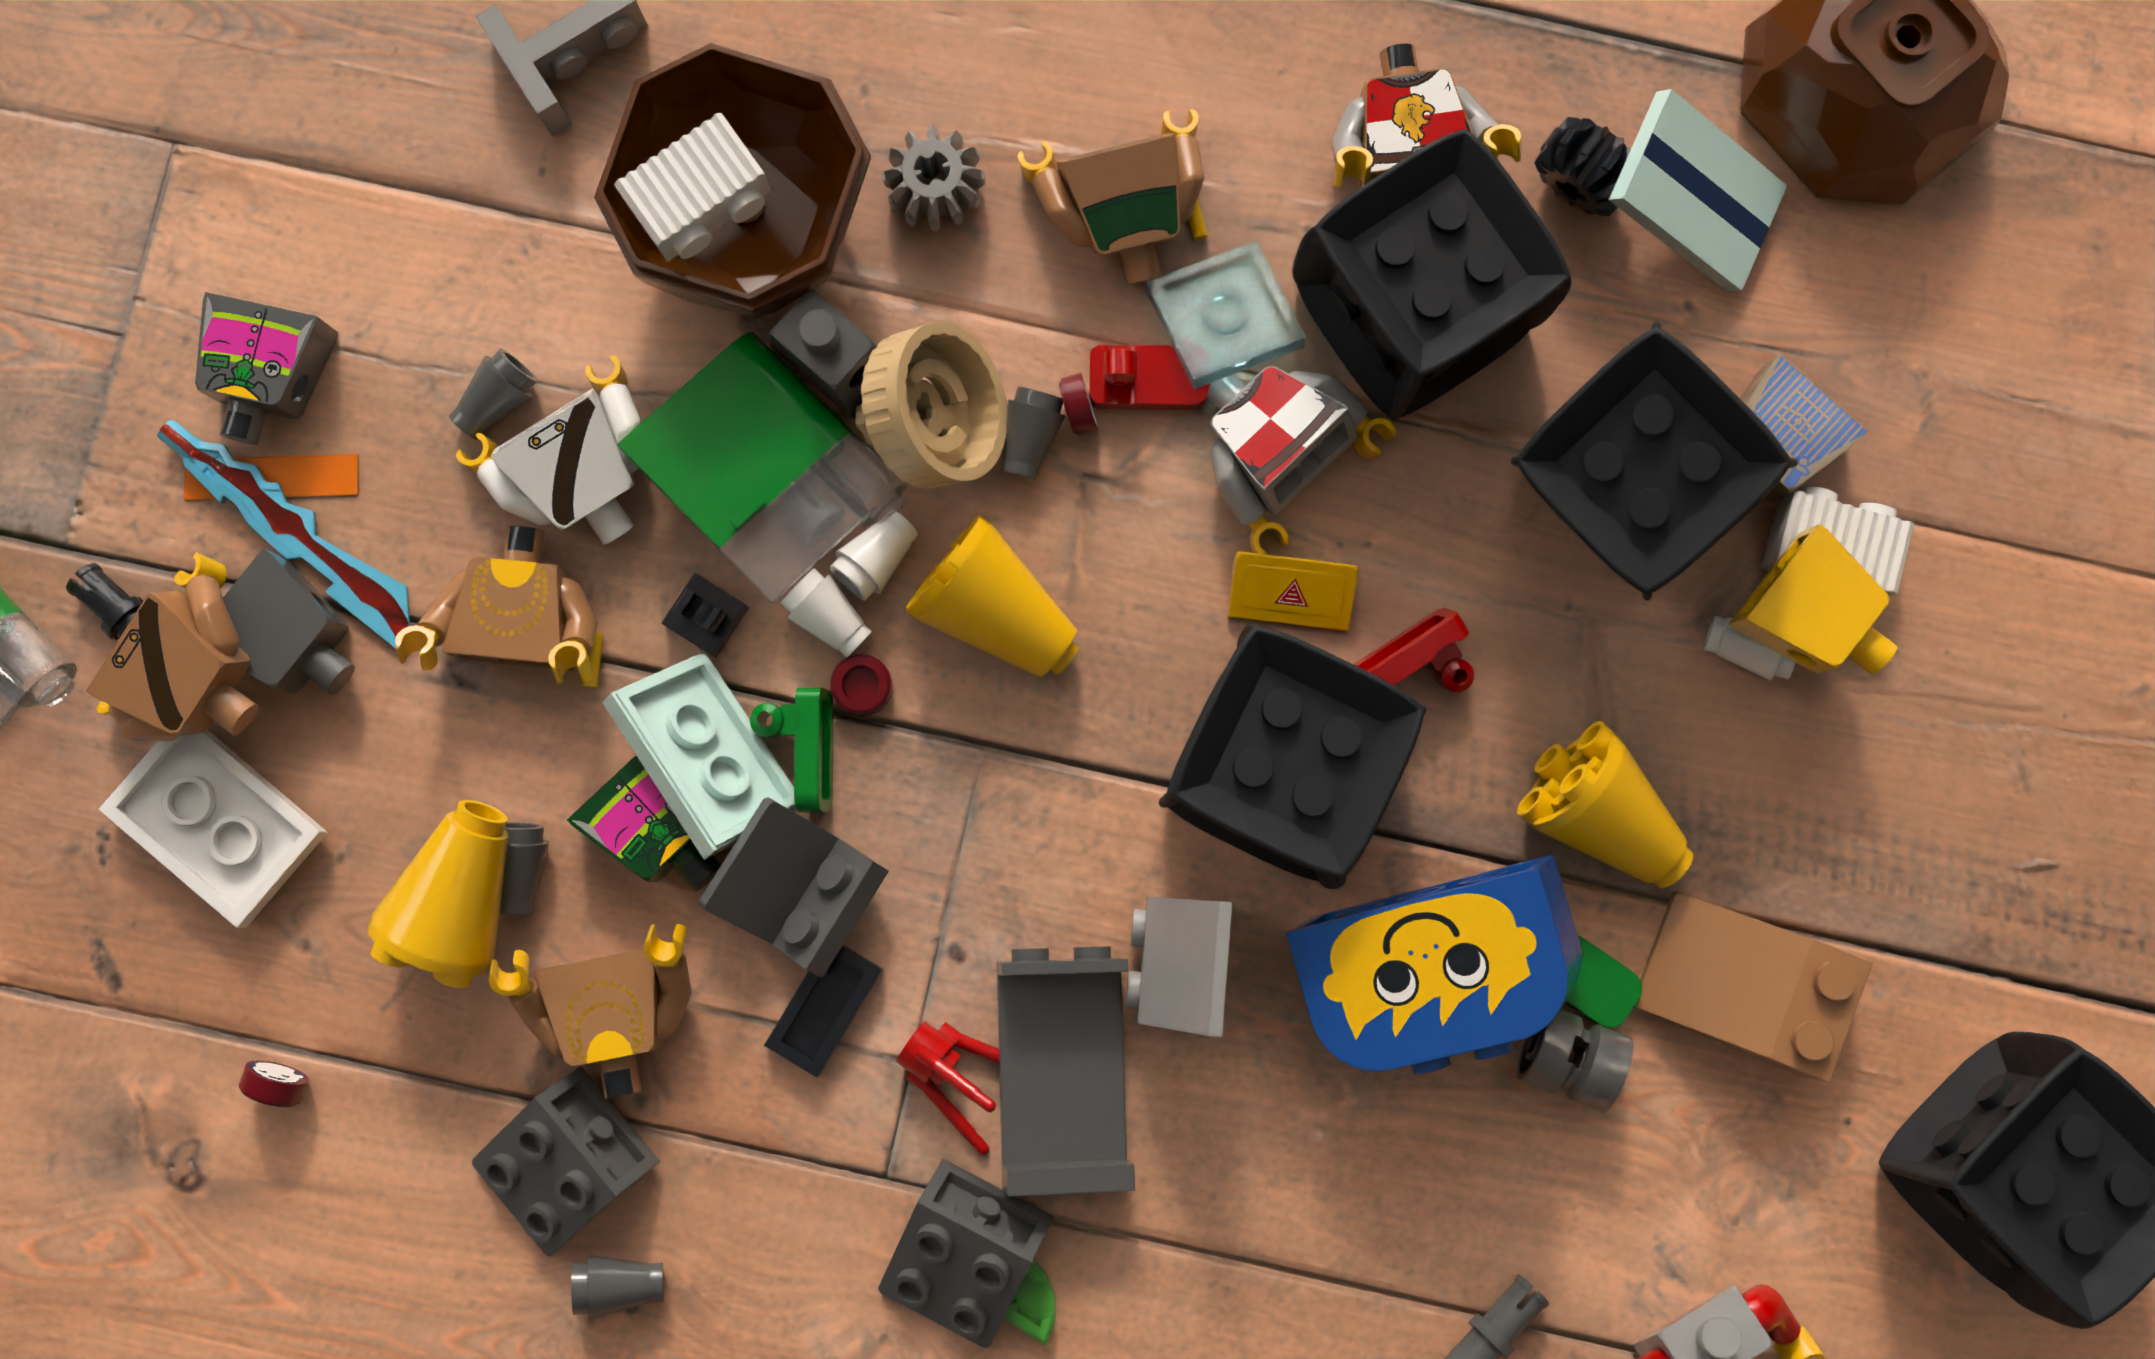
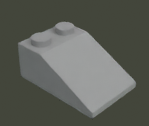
[1126,897,1233,1037]

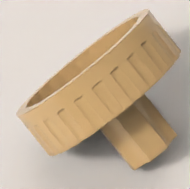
[855,321,1007,490]

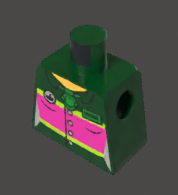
[567,756,721,892]

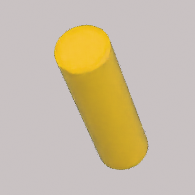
[1188,199,1208,241]
[582,632,603,688]

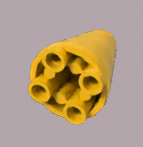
[1517,721,1693,888]
[368,800,508,988]

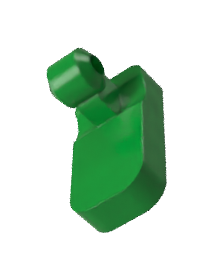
[750,687,833,813]
[1565,935,1642,1027]

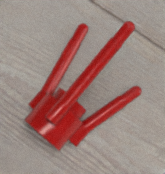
[896,1021,999,1155]

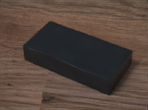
[764,944,883,1077]

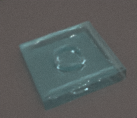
[1147,241,1306,389]

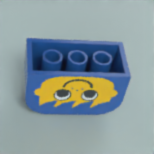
[1286,854,1582,1074]

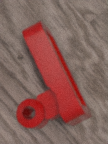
[1089,344,1210,410]
[1354,608,1474,693]

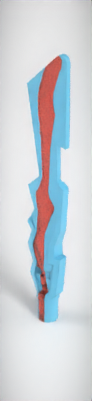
[157,420,410,649]

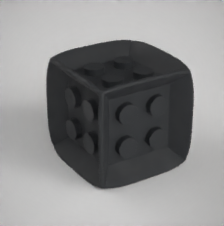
[1292,129,1572,420]
[1511,322,1798,601]
[1159,623,1427,889]
[1879,1031,2155,1329]

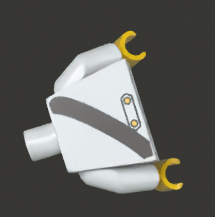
[456,355,642,545]

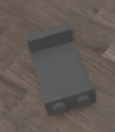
[997,946,1135,1197]

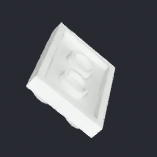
[99,730,328,928]

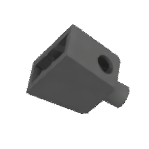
[769,289,877,422]
[223,548,355,694]

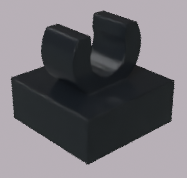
[661,573,749,658]

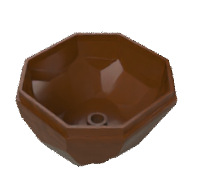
[1740,0,2009,205]
[594,43,871,317]

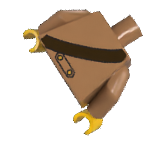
[86,552,259,741]

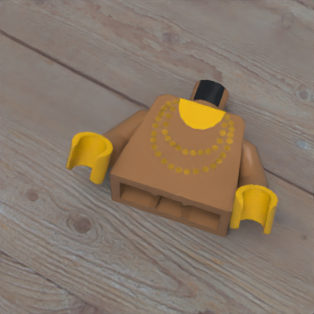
[395,526,597,684]
[489,924,692,1098]

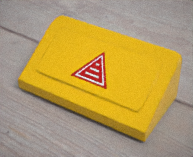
[1227,551,1359,632]

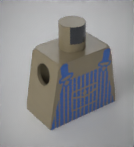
[1740,354,1868,503]

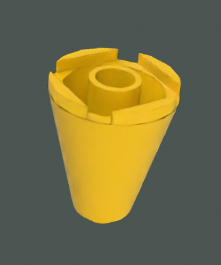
[905,515,1079,678]

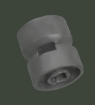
[1517,1009,1633,1114]

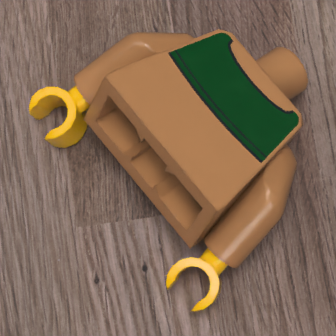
[1018,109,1204,284]

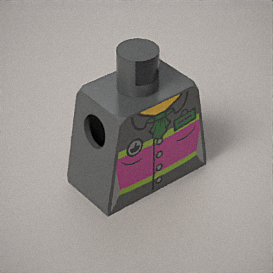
[195,292,338,445]

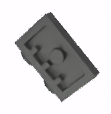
[699,797,889,978]
[472,1066,660,1256]
[878,1159,1054,1348]

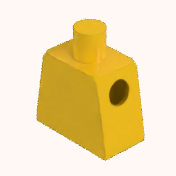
[1728,524,1898,675]

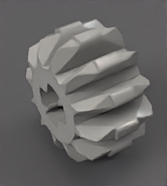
[883,124,985,232]

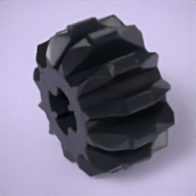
[1534,117,1631,216]

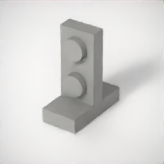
[475,0,648,136]

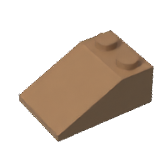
[1634,891,1873,1083]

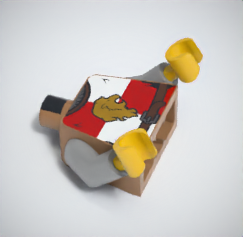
[1331,43,1521,189]

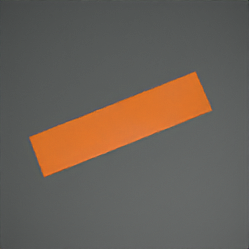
[184,454,358,500]

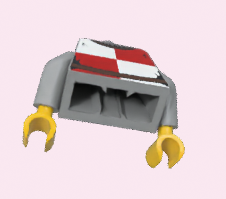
[1207,366,1396,554]

